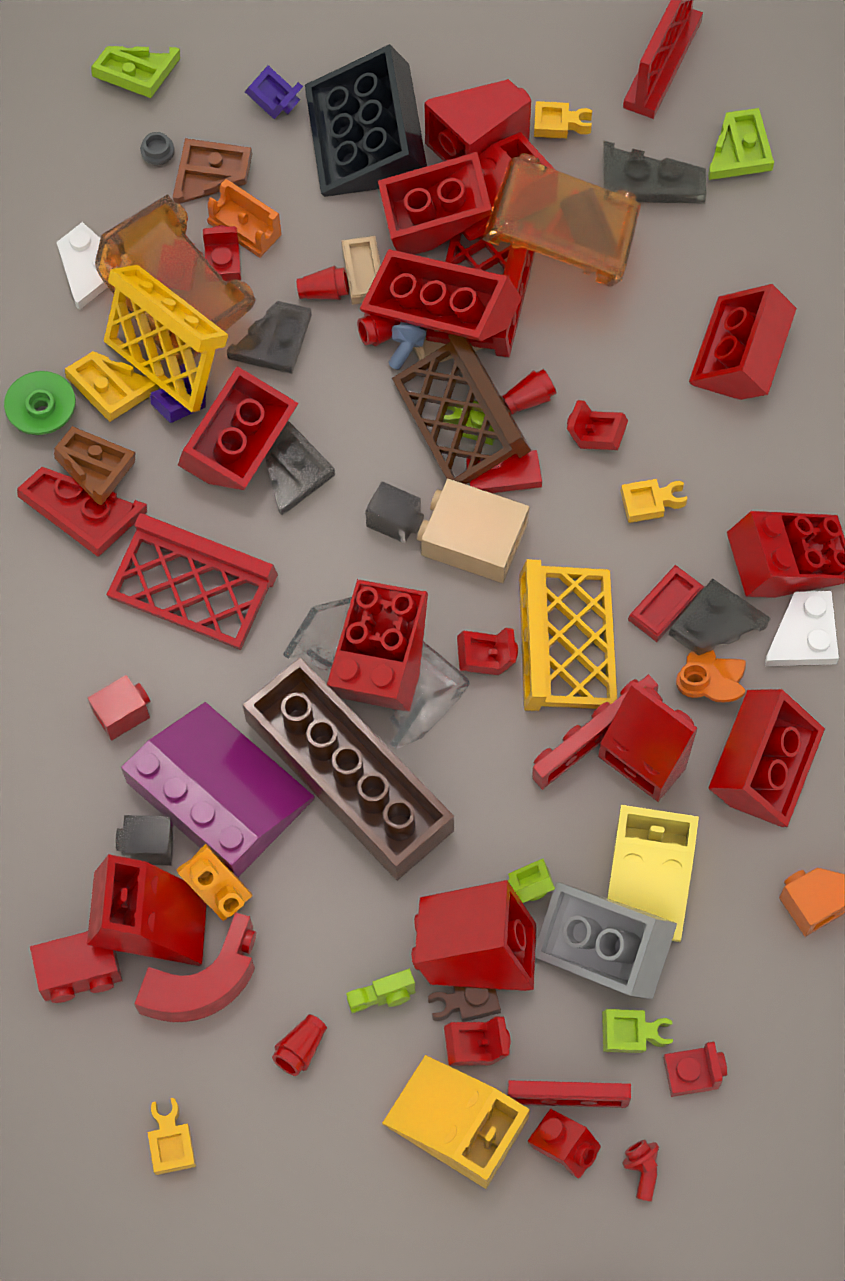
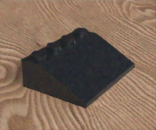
[305,44,427,197]

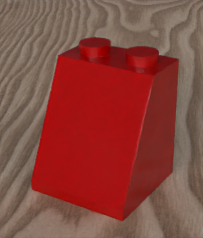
[424,79,531,161]
[411,880,536,991]

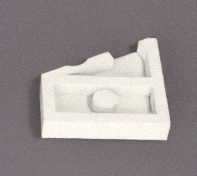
[57,222,128,310]
[765,591,839,666]

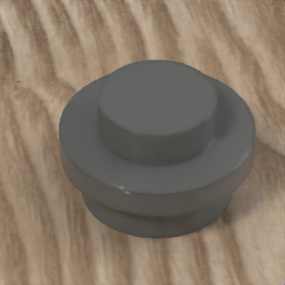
[140,132,174,165]

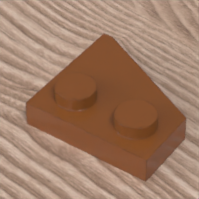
[172,138,253,204]

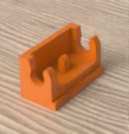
[207,179,282,258]

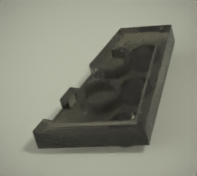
[603,140,707,204]

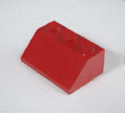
[689,284,797,400]
[178,366,299,490]
[708,689,825,827]

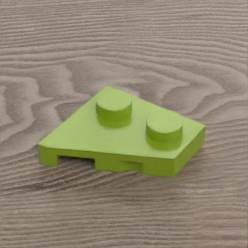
[708,108,774,180]

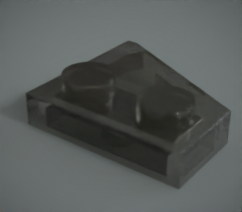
[668,579,771,655]

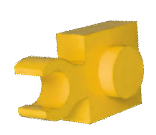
[534,101,592,138]
[620,479,688,523]
[147,1098,196,1175]

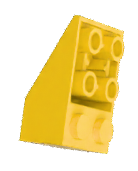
[382,1055,530,1189]

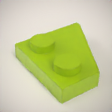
[91,46,180,98]

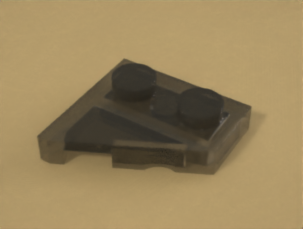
[227,301,312,374]
[265,421,335,516]

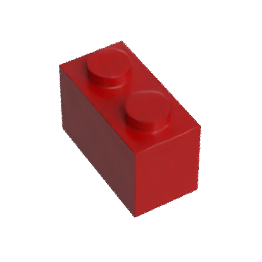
[30,931,122,1003]

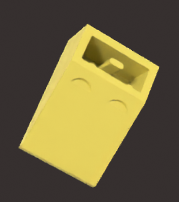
[607,805,699,942]

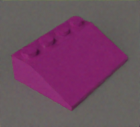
[121,702,315,877]

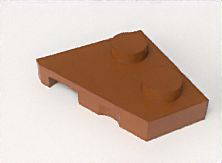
[54,426,135,505]

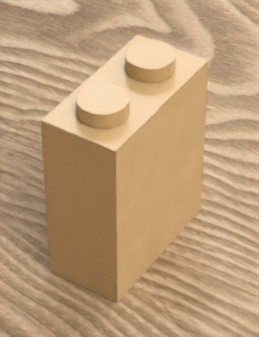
[417,478,529,583]

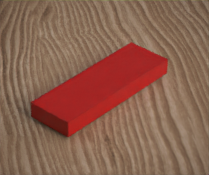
[507,1080,631,1108]

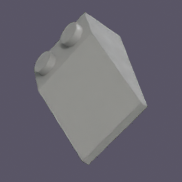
[535,882,677,999]

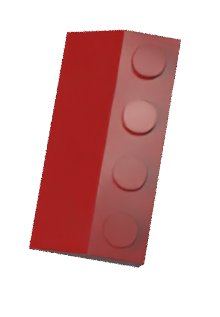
[360,249,522,341]

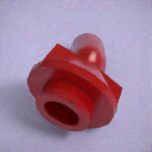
[622,1140,659,1202]

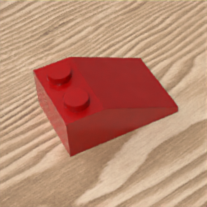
[378,152,493,255]

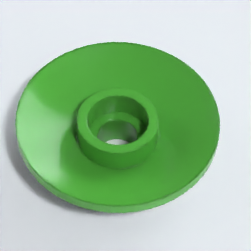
[4,371,76,435]

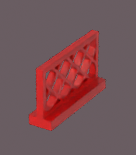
[623,0,703,119]
[426,221,537,357]
[106,513,278,650]

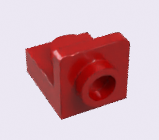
[203,225,241,282]
[663,1042,727,1097]

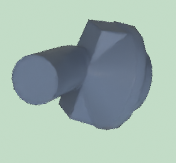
[388,322,426,370]

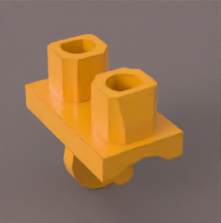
[176,844,253,921]

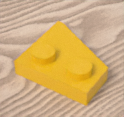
[65,351,161,422]

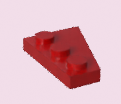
[17,467,147,557]

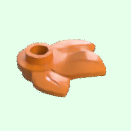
[676,644,746,703]

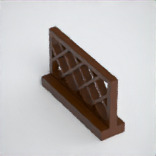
[392,334,532,484]

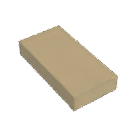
[342,236,381,305]

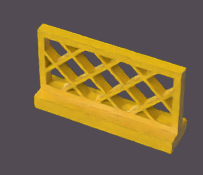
[104,265,228,412]
[519,559,617,711]

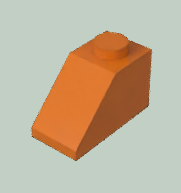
[779,867,845,937]

